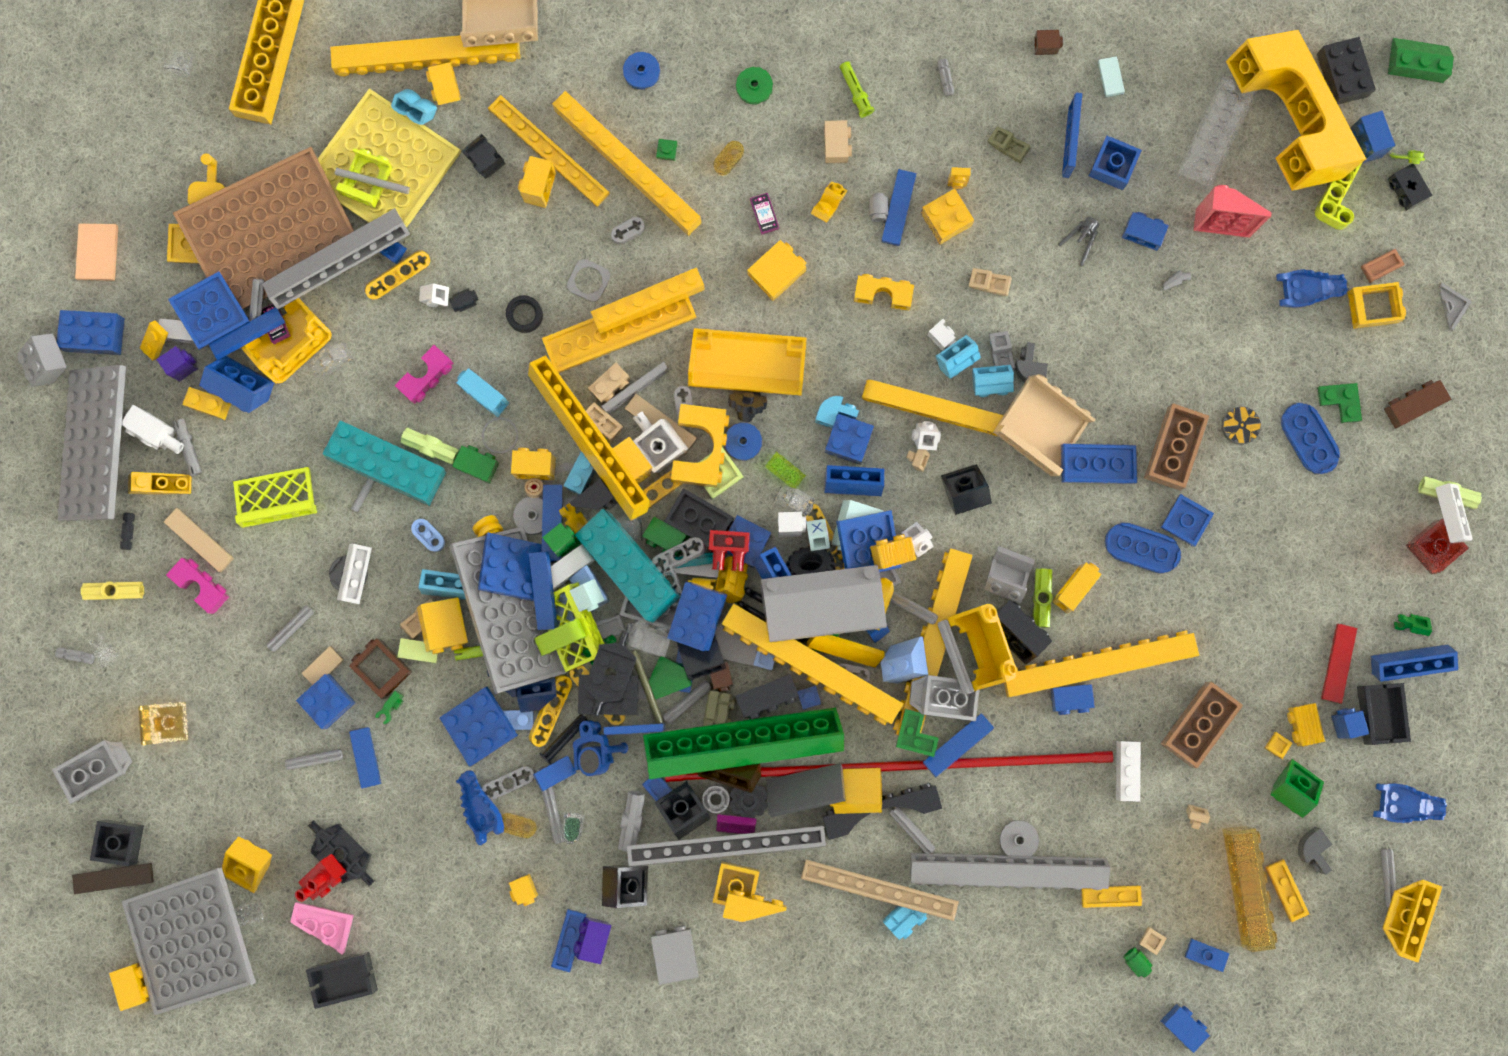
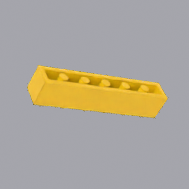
[591,267,705,334]

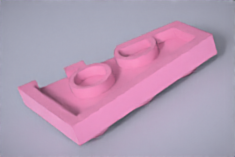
[290,902,354,955]

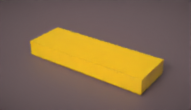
[1265,859,1309,922]
[1081,885,1142,908]

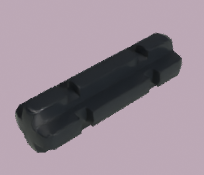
[120,513,135,550]

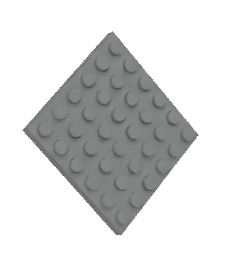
[122,867,256,1015]

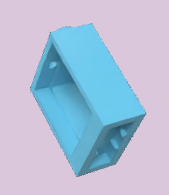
[456,368,509,418]

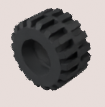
[786,546,836,575]

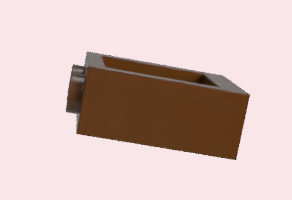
[349,639,413,699]

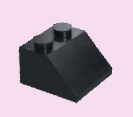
[941,464,992,515]
[570,479,617,510]
[654,781,711,840]
[602,865,648,908]

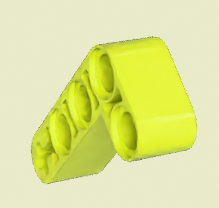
[1315,163,1362,230]

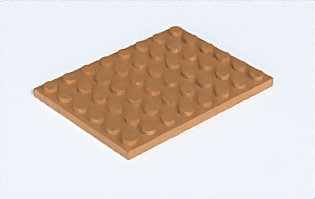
[173,147,355,309]

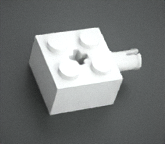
[122,405,184,454]
[633,411,688,473]

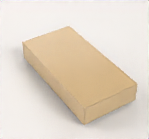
[302,646,344,685]

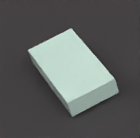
[1098,56,1125,97]

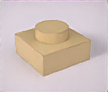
[1138,927,1167,955]

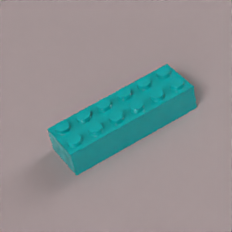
[322,420,446,506]
[575,509,681,623]

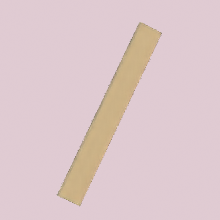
[801,860,959,921]

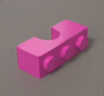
[395,345,454,404]
[166,558,229,614]

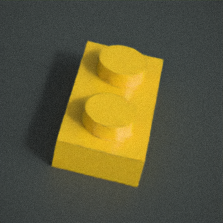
[948,167,971,189]
[140,321,168,361]

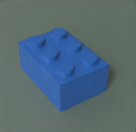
[57,310,125,355]
[199,356,274,413]
[667,582,727,651]

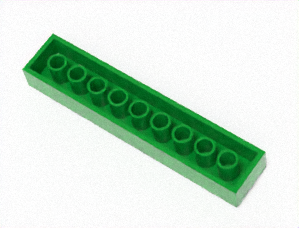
[643,707,844,779]

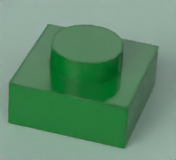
[656,139,678,161]

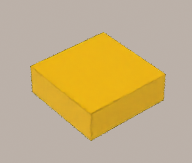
[1265,732,1292,759]

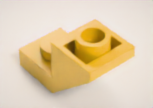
[811,181,848,223]

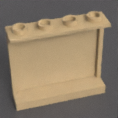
[460,0,538,47]
[993,374,1096,476]

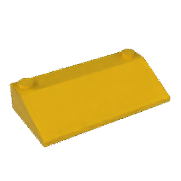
[688,328,807,396]

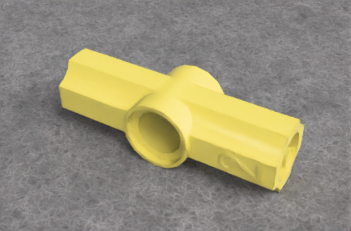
[81,582,144,600]

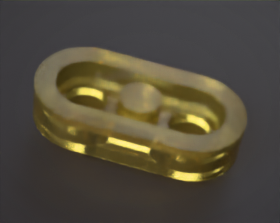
[714,141,744,175]
[502,813,537,838]

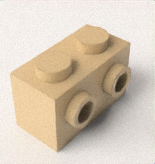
[588,363,630,405]

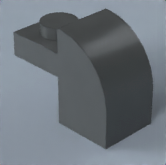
[1015,342,1048,382]
[1298,827,1333,875]

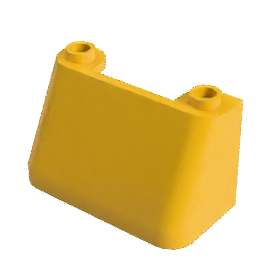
[241,298,332,383]
[947,604,1017,691]

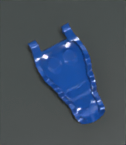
[1276,269,1348,308]
[456,770,504,845]
[1373,783,1447,823]

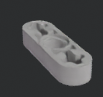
[482,766,535,800]

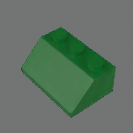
[1388,38,1454,83]

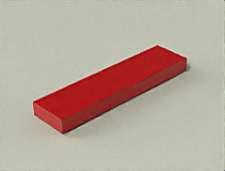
[1321,624,1358,704]

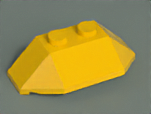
[1382,880,1442,963]

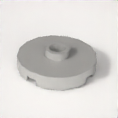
[513,497,543,535]
[999,820,1039,856]

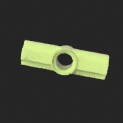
[401,428,459,465]
[1418,476,1482,509]

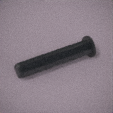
[539,714,588,764]

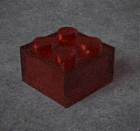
[1406,519,1469,575]

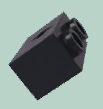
[1388,164,1433,211]

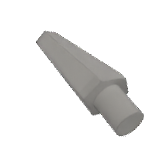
[1163,270,1191,290]

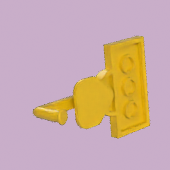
[167,153,225,264]

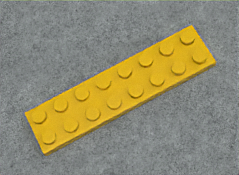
[542,297,697,373]

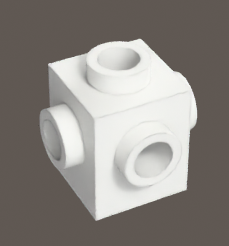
[912,421,941,450]
[901,522,934,557]

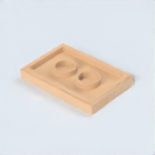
[75,224,118,281]

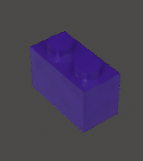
[156,346,198,382]
[573,917,611,964]

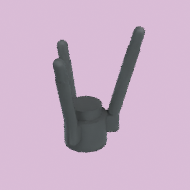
[1058,217,1099,267]

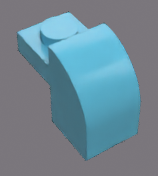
[815,396,859,429]

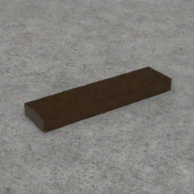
[72,863,154,894]

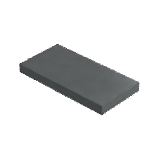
[766,763,846,817]

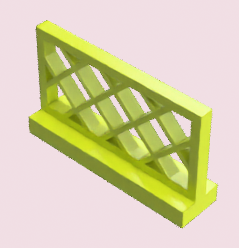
[233,467,317,528]
[548,582,604,672]

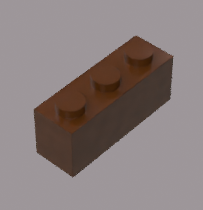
[1384,380,1452,429]

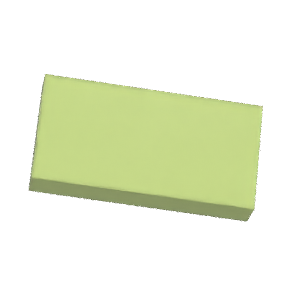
[398,638,438,663]

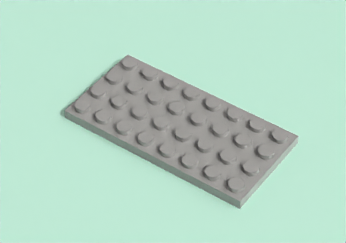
[58,365,126,521]
[450,527,568,694]

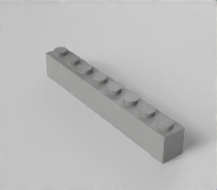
[262,208,410,309]

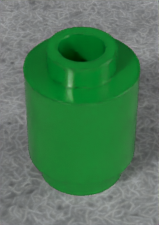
[1123,947,1153,978]

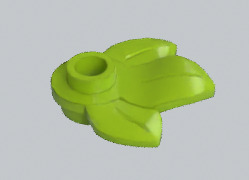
[1390,150,1425,164]

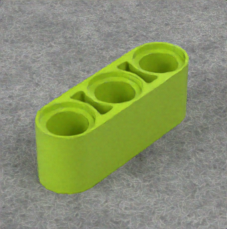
[534,618,586,656]

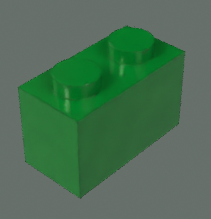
[452,445,499,484]
[643,517,689,557]
[542,523,576,558]

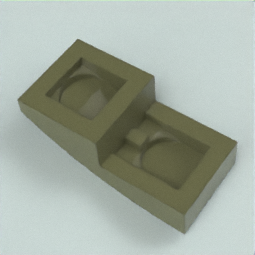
[988,126,1030,164]

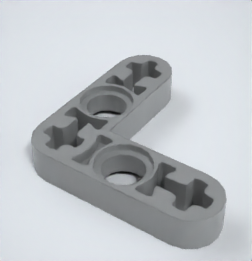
[652,537,706,608]

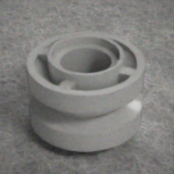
[702,785,730,813]

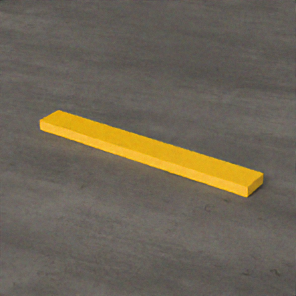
[488,95,610,207]

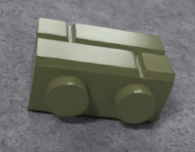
[702,690,735,726]

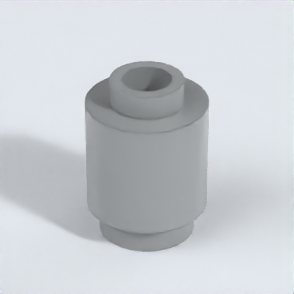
[869,193,888,222]

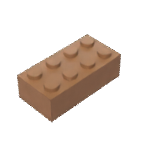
[1144,403,1209,491]
[1160,681,1243,768]

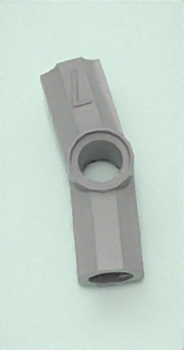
[618,791,645,851]

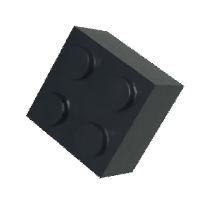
[90,820,144,866]

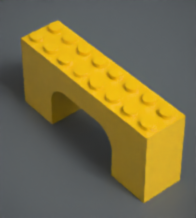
[1226,30,1366,191]

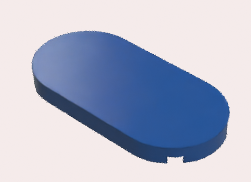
[1281,403,1340,474]
[1105,523,1181,573]

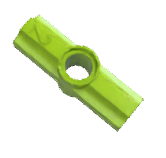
[1032,568,1053,628]

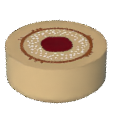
[524,478,543,498]

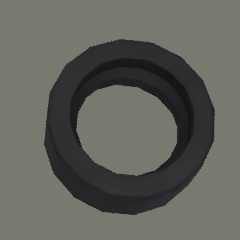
[506,295,543,333]

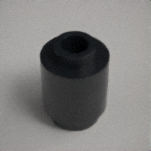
[449,288,479,313]

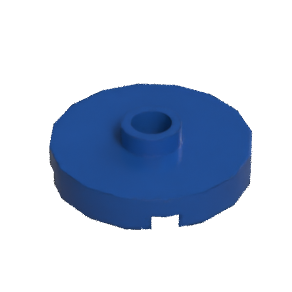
[623,52,660,90]
[725,423,762,461]

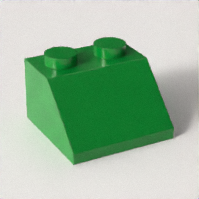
[1270,759,1324,818]

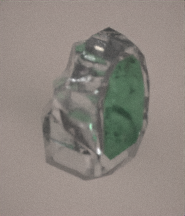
[562,812,585,845]

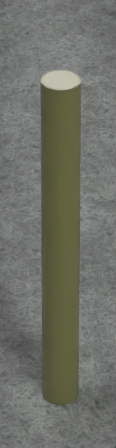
[630,650,663,724]

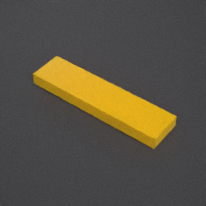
[807,635,885,668]

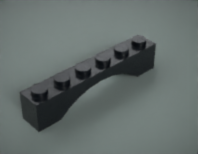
[822,783,943,840]

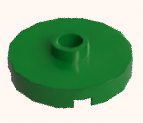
[736,67,773,105]

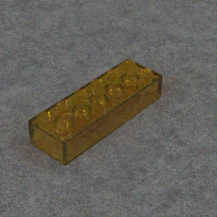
[1222,826,1277,952]

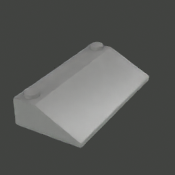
[761,565,887,642]

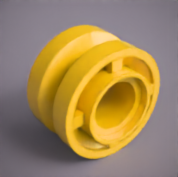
[472,515,504,537]

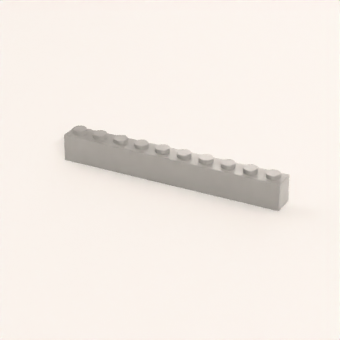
[627,826,826,868]
[910,853,1110,890]

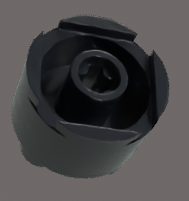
[462,134,506,179]

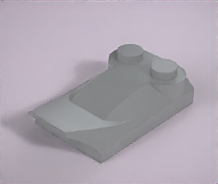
[909,675,979,721]
[52,740,132,804]

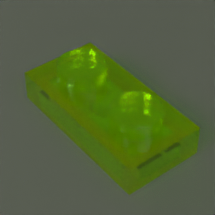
[765,452,806,490]

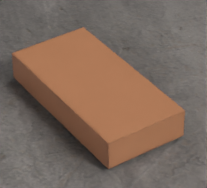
[1361,248,1405,283]

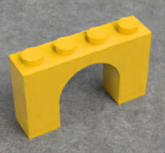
[671,404,729,488]

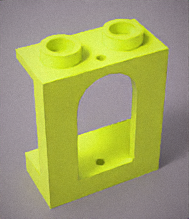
[336,148,393,208]

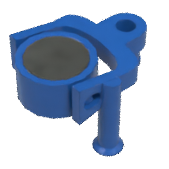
[573,720,628,776]

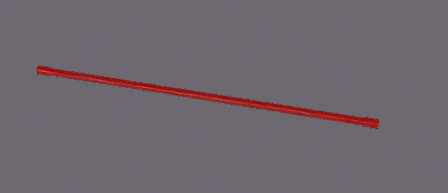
[665,751,1113,782]

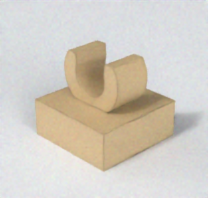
[906,449,930,472]
[1186,804,1210,830]

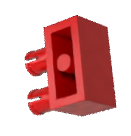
[709,530,750,571]
[295,854,346,902]

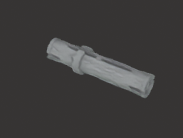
[173,419,202,476]

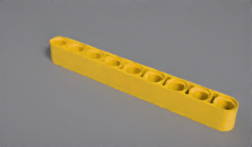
[862,380,1004,437]

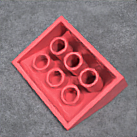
[1193,185,1272,238]

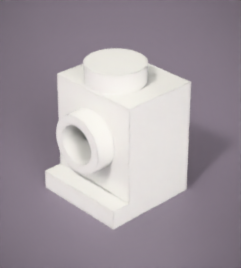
[419,284,449,307]
[928,319,956,351]

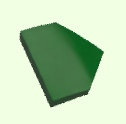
[649,655,692,700]

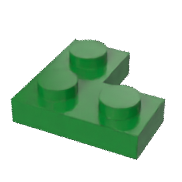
[1317,383,1362,423]
[896,709,939,757]

